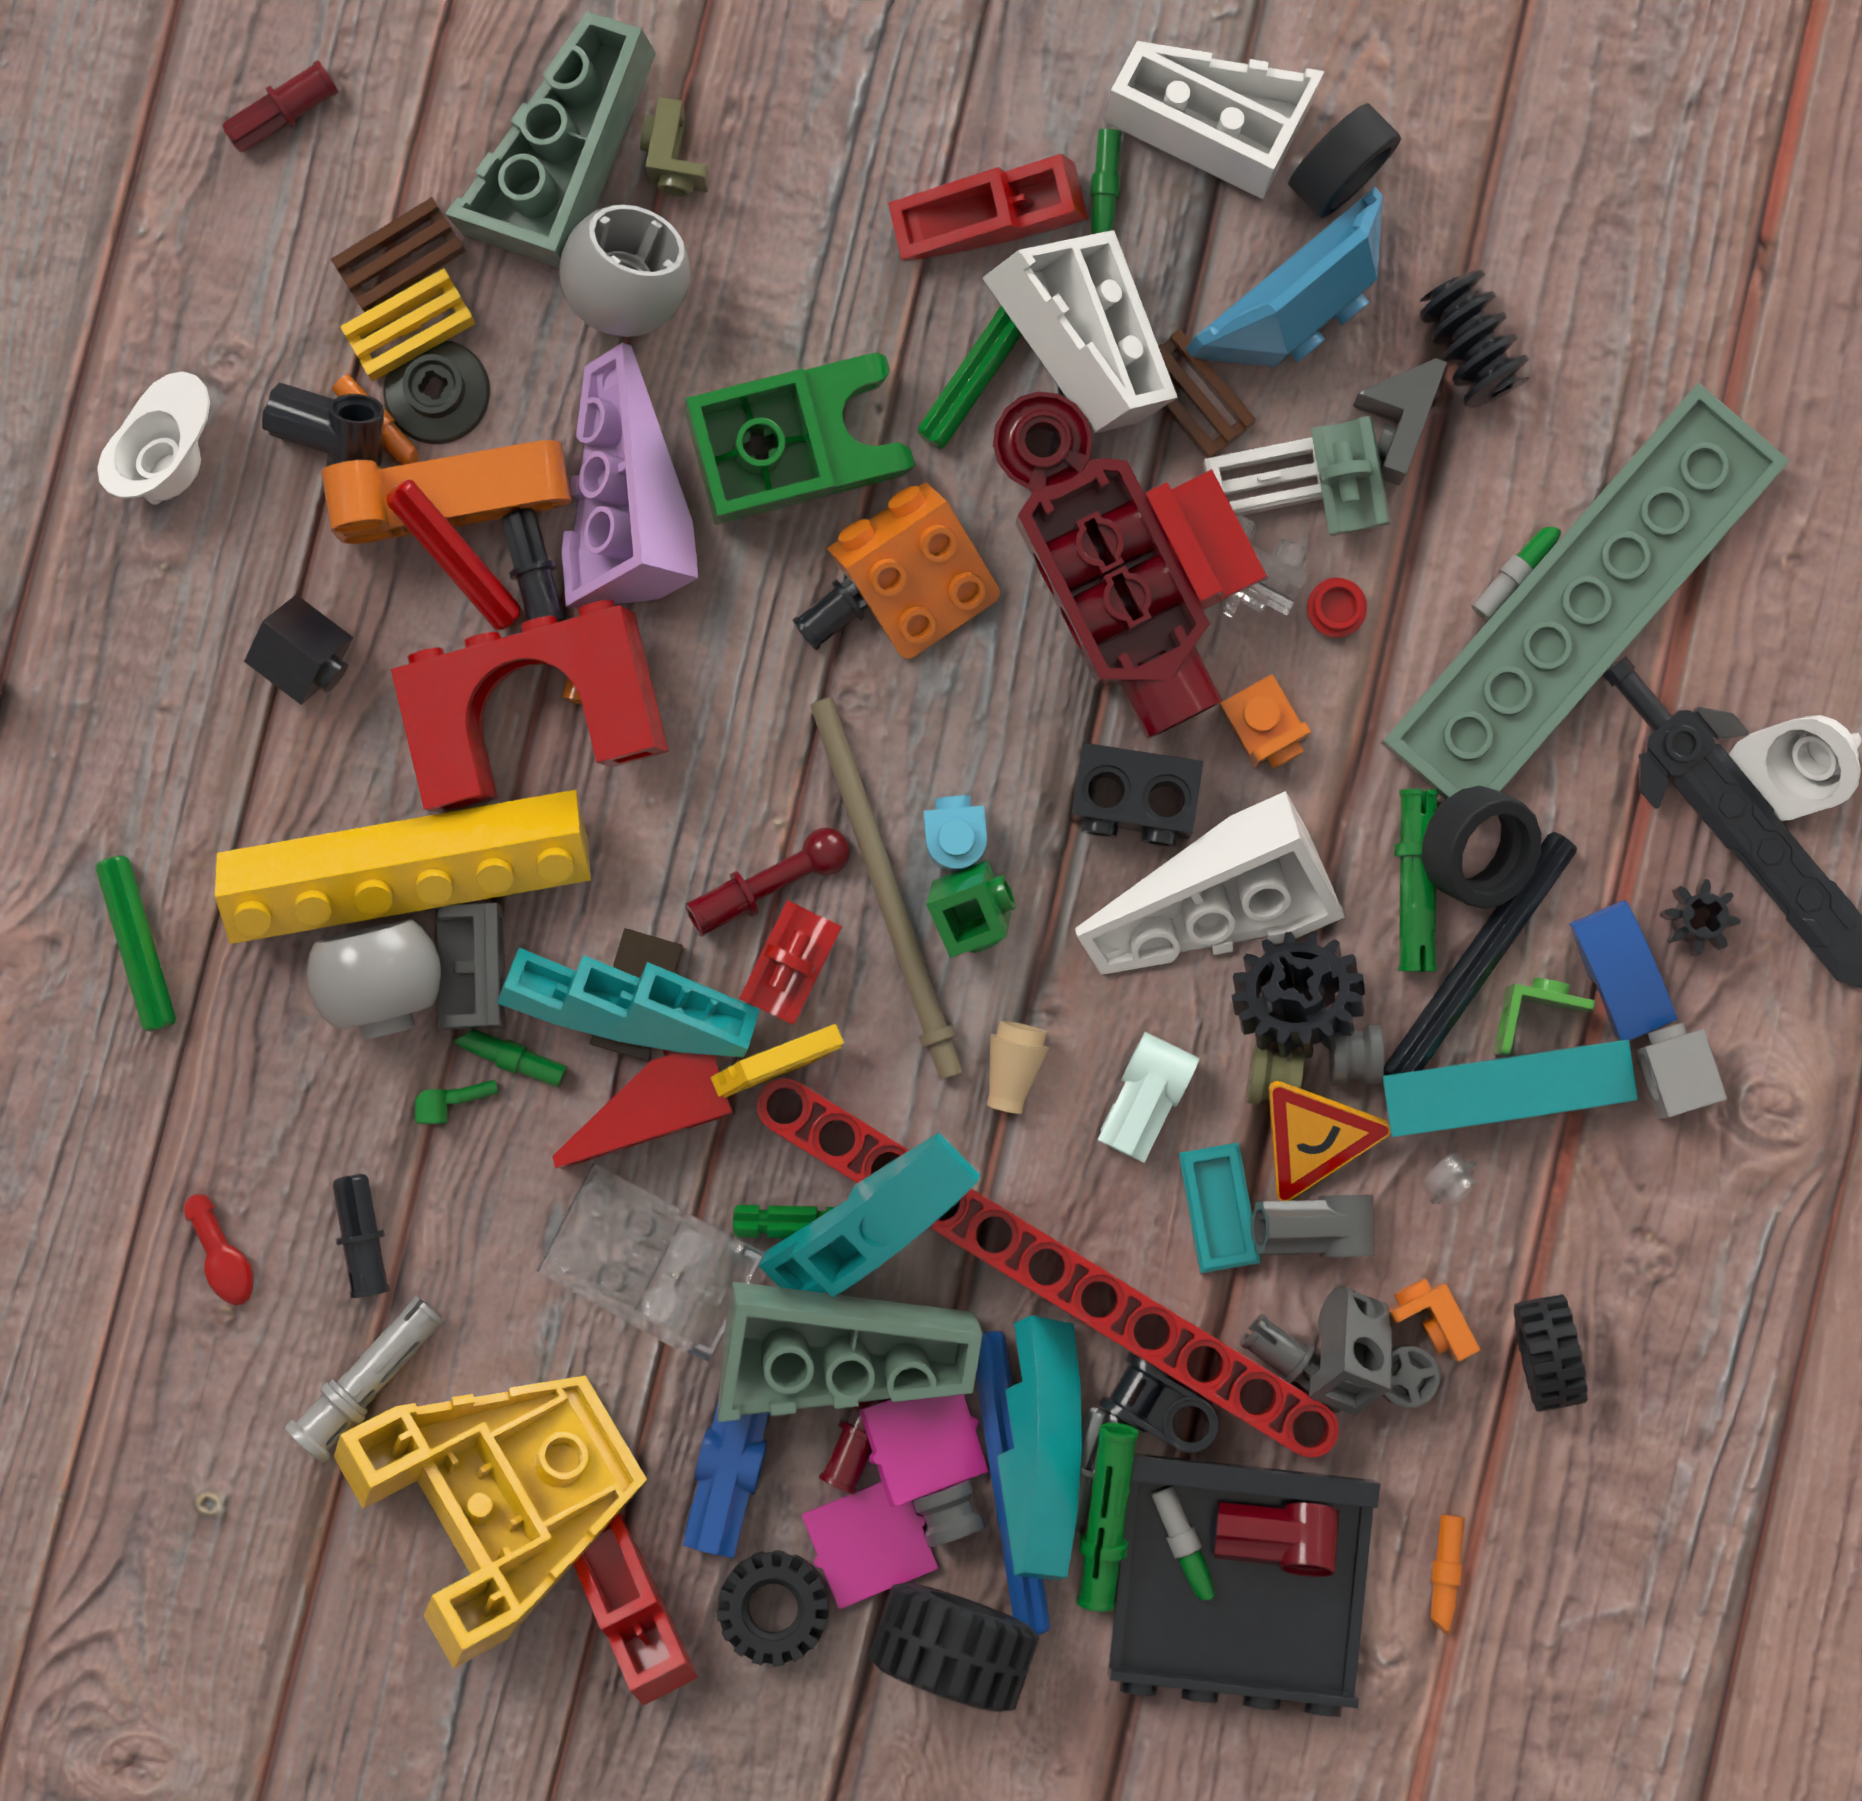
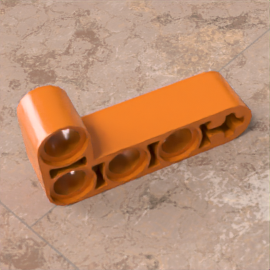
[321,440,572,544]

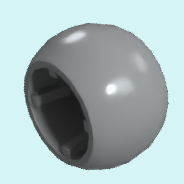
[559,205,691,337]
[306,919,441,1039]

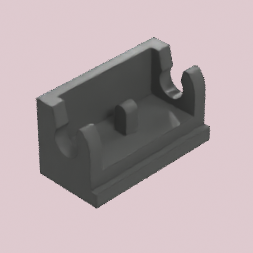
[435,903,506,1030]

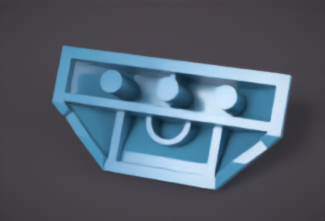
[1185,187,1383,367]

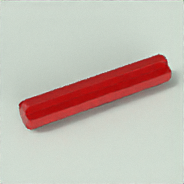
[386,479,521,631]

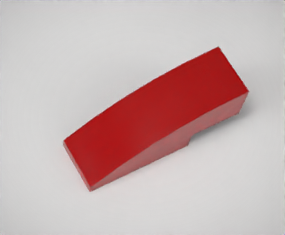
[888,153,1088,262]
[573,1512,699,1706]

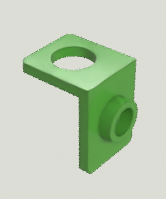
[1493,978,1595,1057]

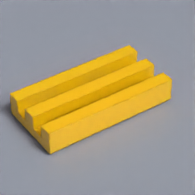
[340,268,476,382]
[710,1024,844,1098]

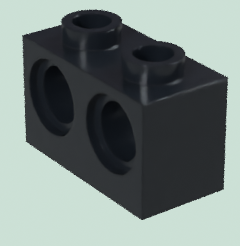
[1070,743,1204,847]

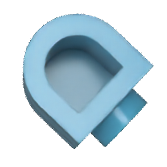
[923,795,987,873]

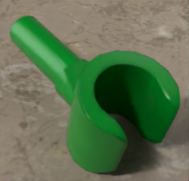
[415,1079,498,1124]

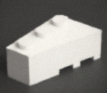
[1103,41,1325,199]
[982,230,1178,434]

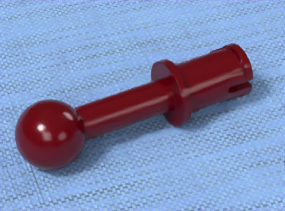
[685,827,850,937]

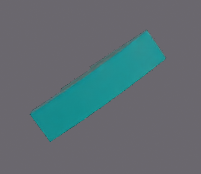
[497,948,760,1057]
[1383,1039,1638,1137]
[997,1315,1082,1581]

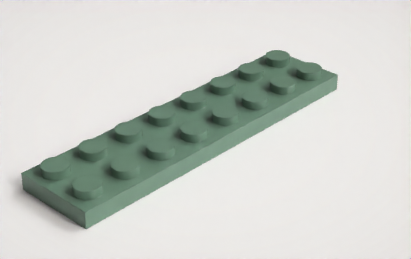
[1381,382,1790,800]

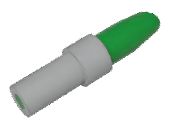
[1472,527,1561,621]
[1151,1485,1215,1601]

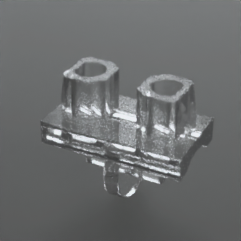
[1222,512,1309,618]

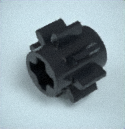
[1660,879,1741,957]

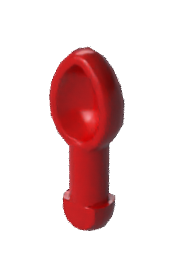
[183,1194,254,1306]

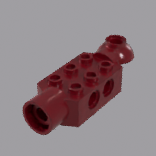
[993,391,1223,739]

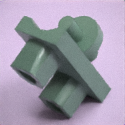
[1311,416,1391,537]

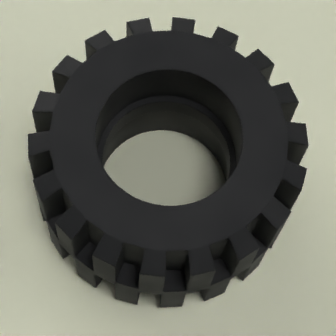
[868,1583,1040,1712]

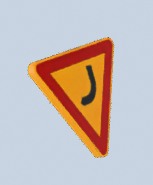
[1269,1081,1391,1201]

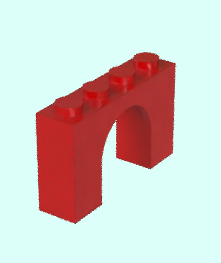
[391,600,669,813]

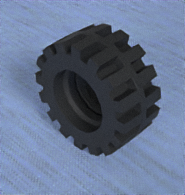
[1513,1294,1588,1412]

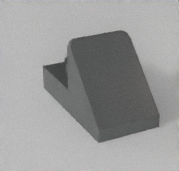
[1353,358,1447,486]

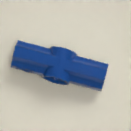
[683,1398,771,1558]

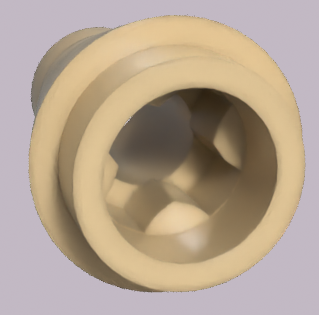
[986,1020,1049,1114]

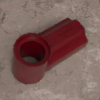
[1214,1502,1340,1577]

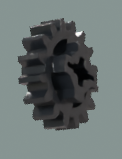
[1231,932,1366,1058]

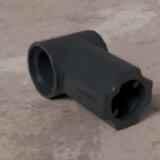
[262,382,384,467]

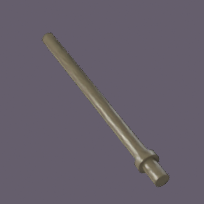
[810,697,963,1080]

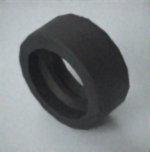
[1288,103,1401,218]
[1422,785,1542,909]

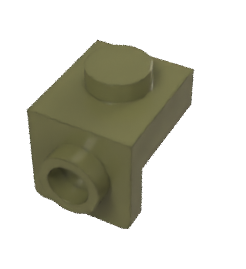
[640,97,710,197]

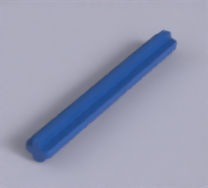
[976,1330,1051,1635]

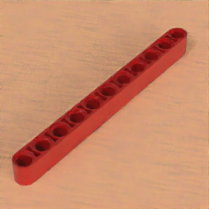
[757,1078,1339,1457]

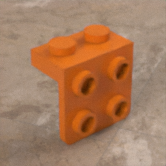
[827,482,1000,659]

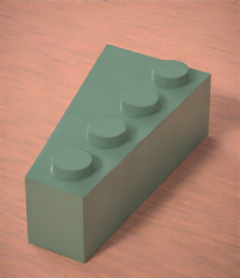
[445,11,656,268]

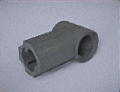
[1251,1195,1375,1257]

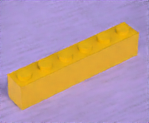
[215,789,591,944]

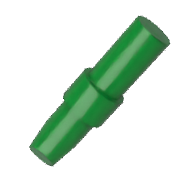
[1090,129,1121,235]
[453,1029,568,1089]

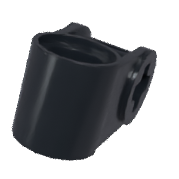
[1098,1351,1219,1452]

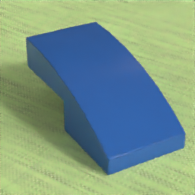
[1569,900,1678,1040]

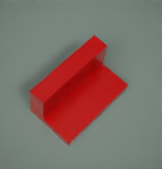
[1145,469,1267,610]

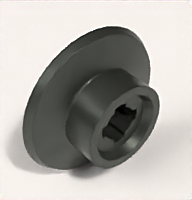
[383,340,490,444]

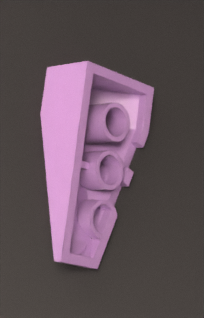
[561,343,698,609]

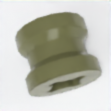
[1246,1044,1304,1105]

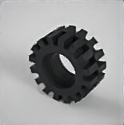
[717,1550,830,1667]

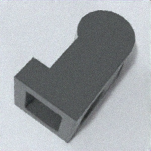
[1309,1286,1392,1416]

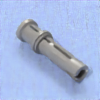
[284,1295,445,1464]

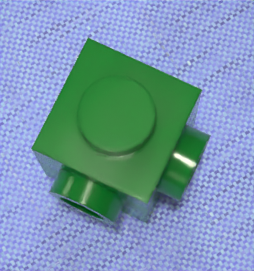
[926,860,1016,958]

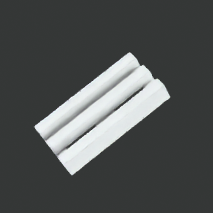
[1203,437,1323,516]

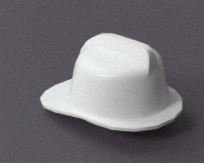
[97,371,210,505]
[1729,715,1862,821]

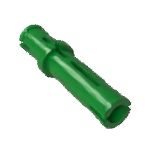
[1394,789,1439,972]
[1076,1423,1139,1612]

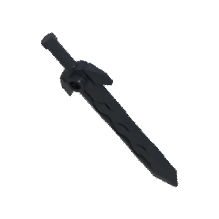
[1603,656,1862,988]

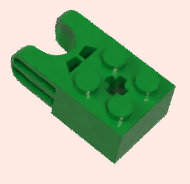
[684,353,916,525]

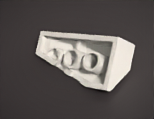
[1075,791,1345,975]

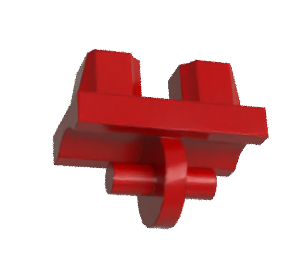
[739,900,842,1026]

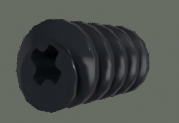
[1420,270,1530,408]

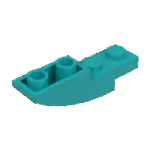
[758,1132,981,1298]

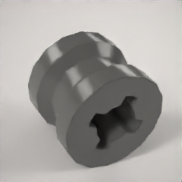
[1329,1024,1384,1086]
[1383,1345,1440,1408]
[912,1480,986,1547]

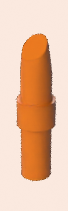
[331,374,419,465]
[1430,1514,1465,1635]

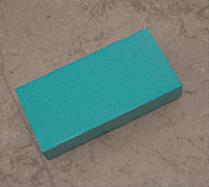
[1178,1142,1261,1273]

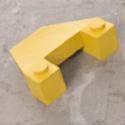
[334,1375,647,1669]

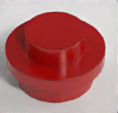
[1306,577,1367,638]

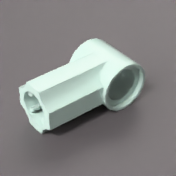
[1097,1032,1200,1163]

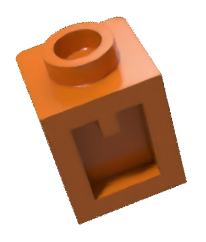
[1219,674,1311,770]
[1389,1278,1480,1361]

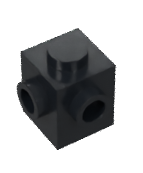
[244,594,353,705]

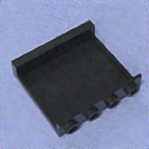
[1107,1453,1380,1717]

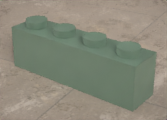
[717,1282,983,1422]

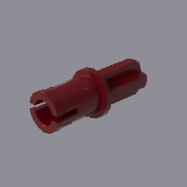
[222,60,339,152]
[819,1398,890,1494]

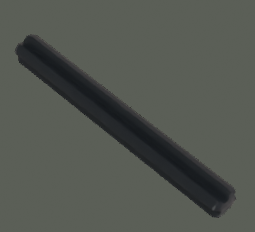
[1383,832,1577,1075]

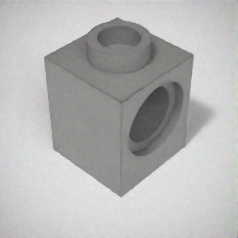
[1635,1022,1727,1119]

